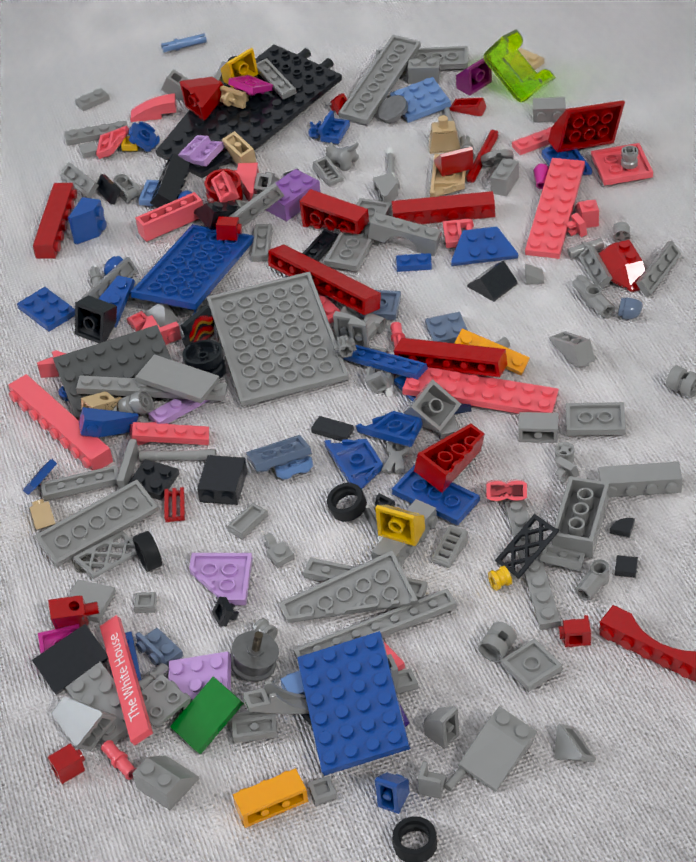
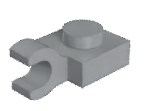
[263,533,295,568]

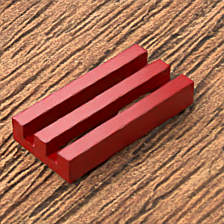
[164,487,185,522]

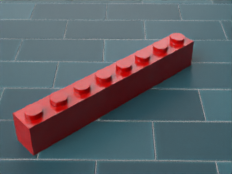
[268,244,381,315]

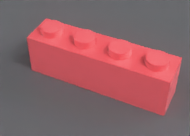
[135,192,203,242]

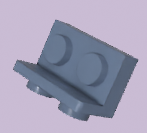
[135,628,183,667]

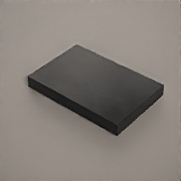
[32,624,109,695]

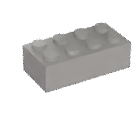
[552,476,609,558]

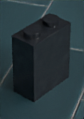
[197,455,248,505]

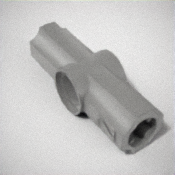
[572,274,615,318]

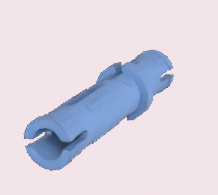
[161,33,207,53]

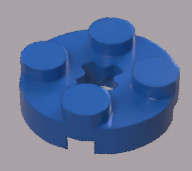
[129,122,160,152]

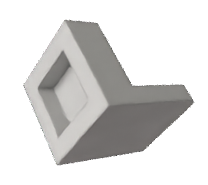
[365,366,393,394]
[417,761,447,799]

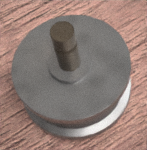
[231,631,279,682]

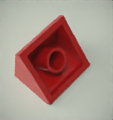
[434,147,474,176]

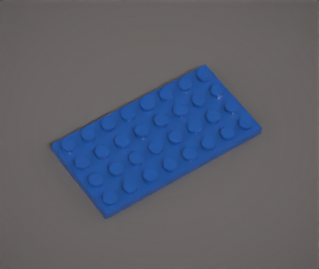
[131,224,254,310]

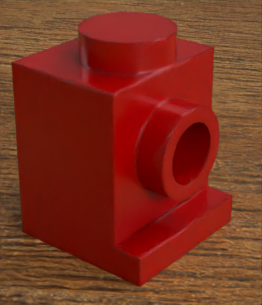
[559,615,591,647]

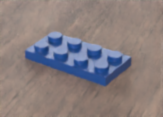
[392,465,480,526]

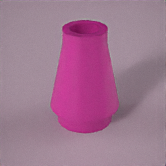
[533,164,549,189]

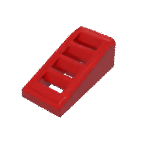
[450,98,486,116]

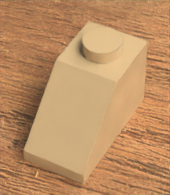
[222,131,257,164]

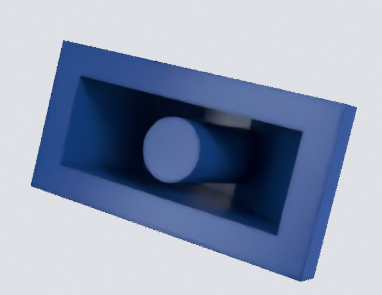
[375,772,410,814]

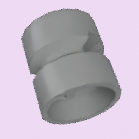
[666,365,696,398]
[118,390,154,417]
[478,621,517,663]

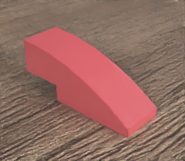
[130,93,177,122]

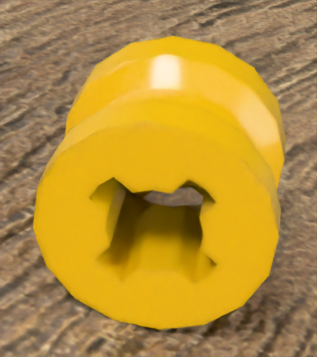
[488,566,512,591]

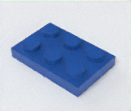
[17,287,75,332]

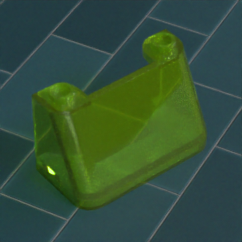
[484,29,556,102]

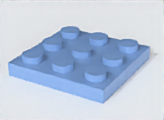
[390,77,451,123]

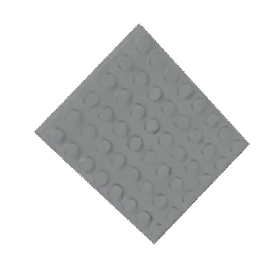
[207,272,349,407]

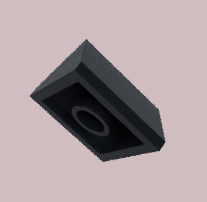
[467,261,518,302]

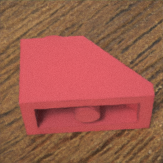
[575,199,599,228]

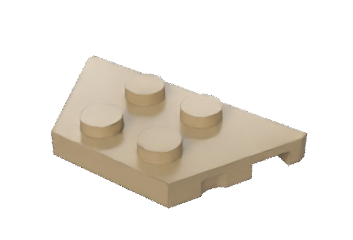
[430,154,466,197]

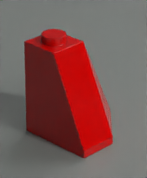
[179,77,224,120]

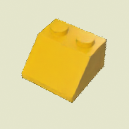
[220,48,259,88]
[375,505,425,546]

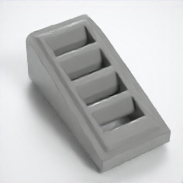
[312,156,344,187]
[431,525,468,568]

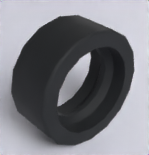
[327,483,367,522]
[133,531,162,572]
[392,816,437,862]

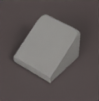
[525,264,544,284]

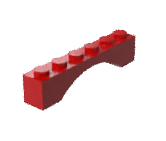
[599,605,696,682]

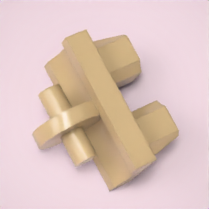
[220,86,249,109]

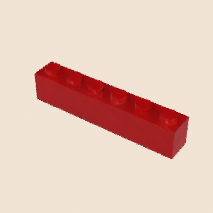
[33,183,77,259]
[392,191,496,224]
[393,338,508,377]

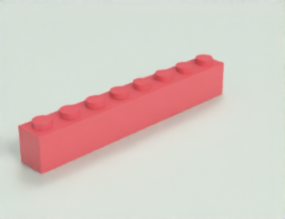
[8,374,113,471]

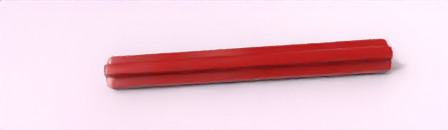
[466,129,499,183]

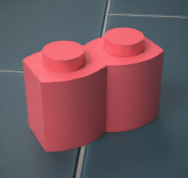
[486,479,527,501]

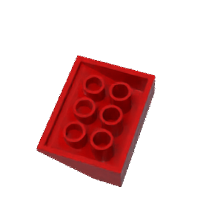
[548,100,625,152]

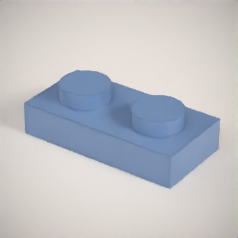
[139,180,159,206]

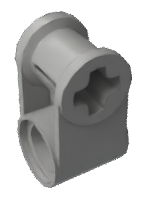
[114,174,142,203]

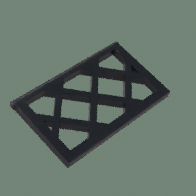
[495,514,559,579]

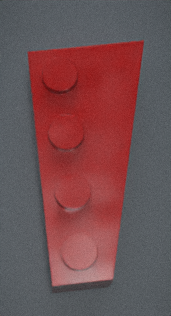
[299,189,369,234]
[414,423,485,493]

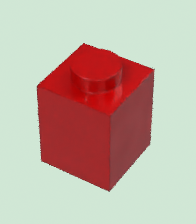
[216,216,242,241]
[47,743,85,784]

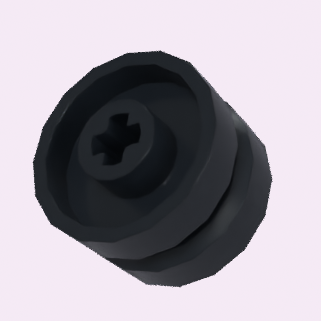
[182,340,226,379]

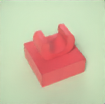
[566,213,587,237]

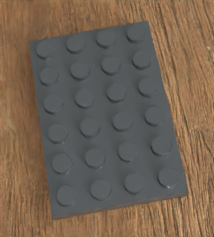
[53,325,172,420]

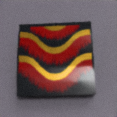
[180,305,214,348]

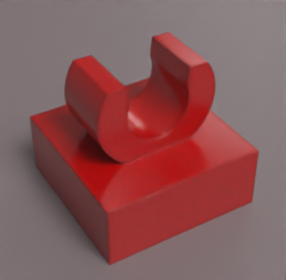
[329,93,348,115]

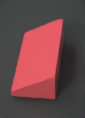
[211,170,240,203]

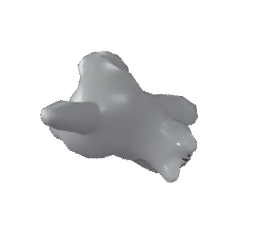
[325,142,359,171]

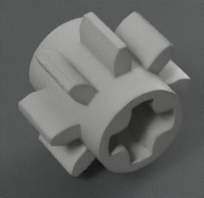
[333,334,357,358]

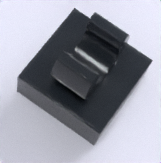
[212,597,239,626]

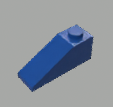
[79,407,139,438]

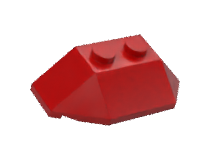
[598,240,645,292]

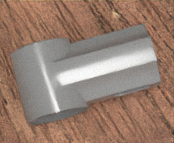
[364,313,387,341]
[575,559,609,601]

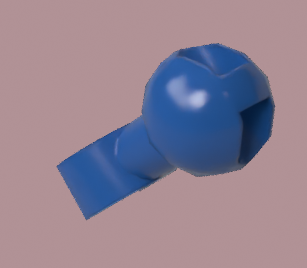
[308,121,321,139]

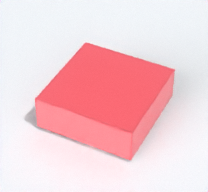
[127,311,147,331]

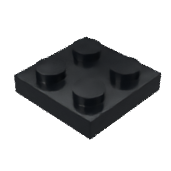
[127,459,180,500]

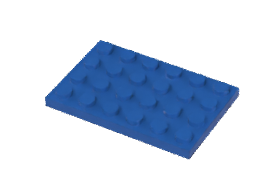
[297,631,411,776]

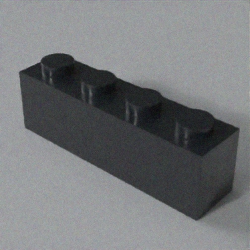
[150,153,190,208]

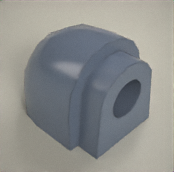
[618,297,643,319]

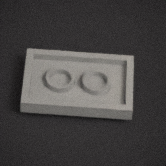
[566,402,626,436]

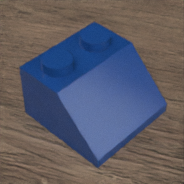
[68,197,107,244]

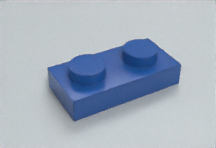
[396,253,432,272]

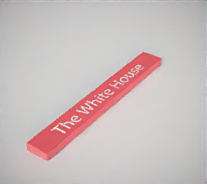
[100,615,153,745]

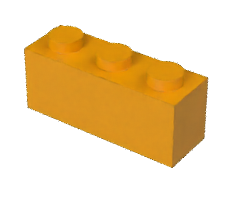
[232,768,308,828]

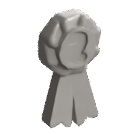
[382,441,410,474]

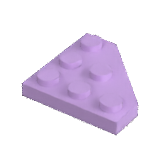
[189,553,253,605]
[168,651,231,700]

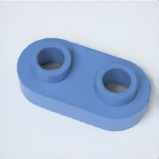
[275,456,313,479]

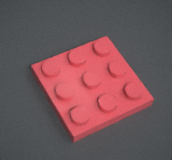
[591,143,653,186]

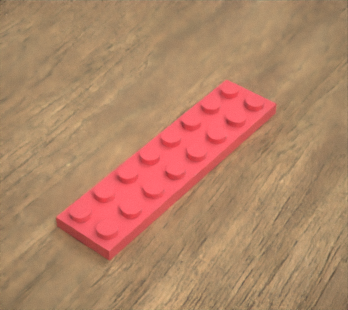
[525,158,585,259]
[402,367,559,414]

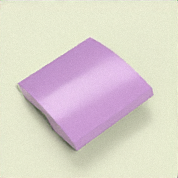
[178,135,225,166]

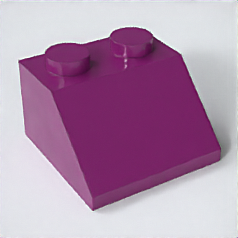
[456,55,492,96]

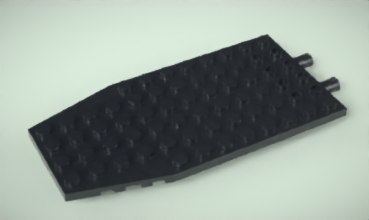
[156,44,342,178]

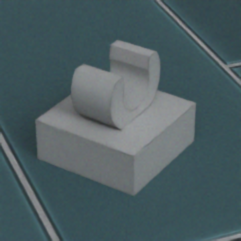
[555,456,579,483]

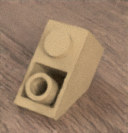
[29,499,55,530]

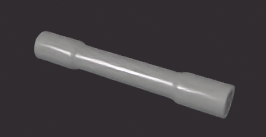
[139,449,217,462]

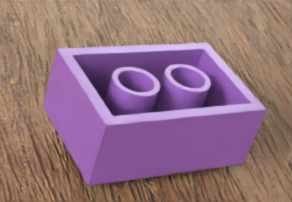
[266,169,321,222]

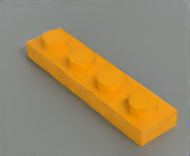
[455,328,530,376]

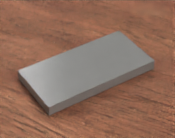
[135,354,220,403]

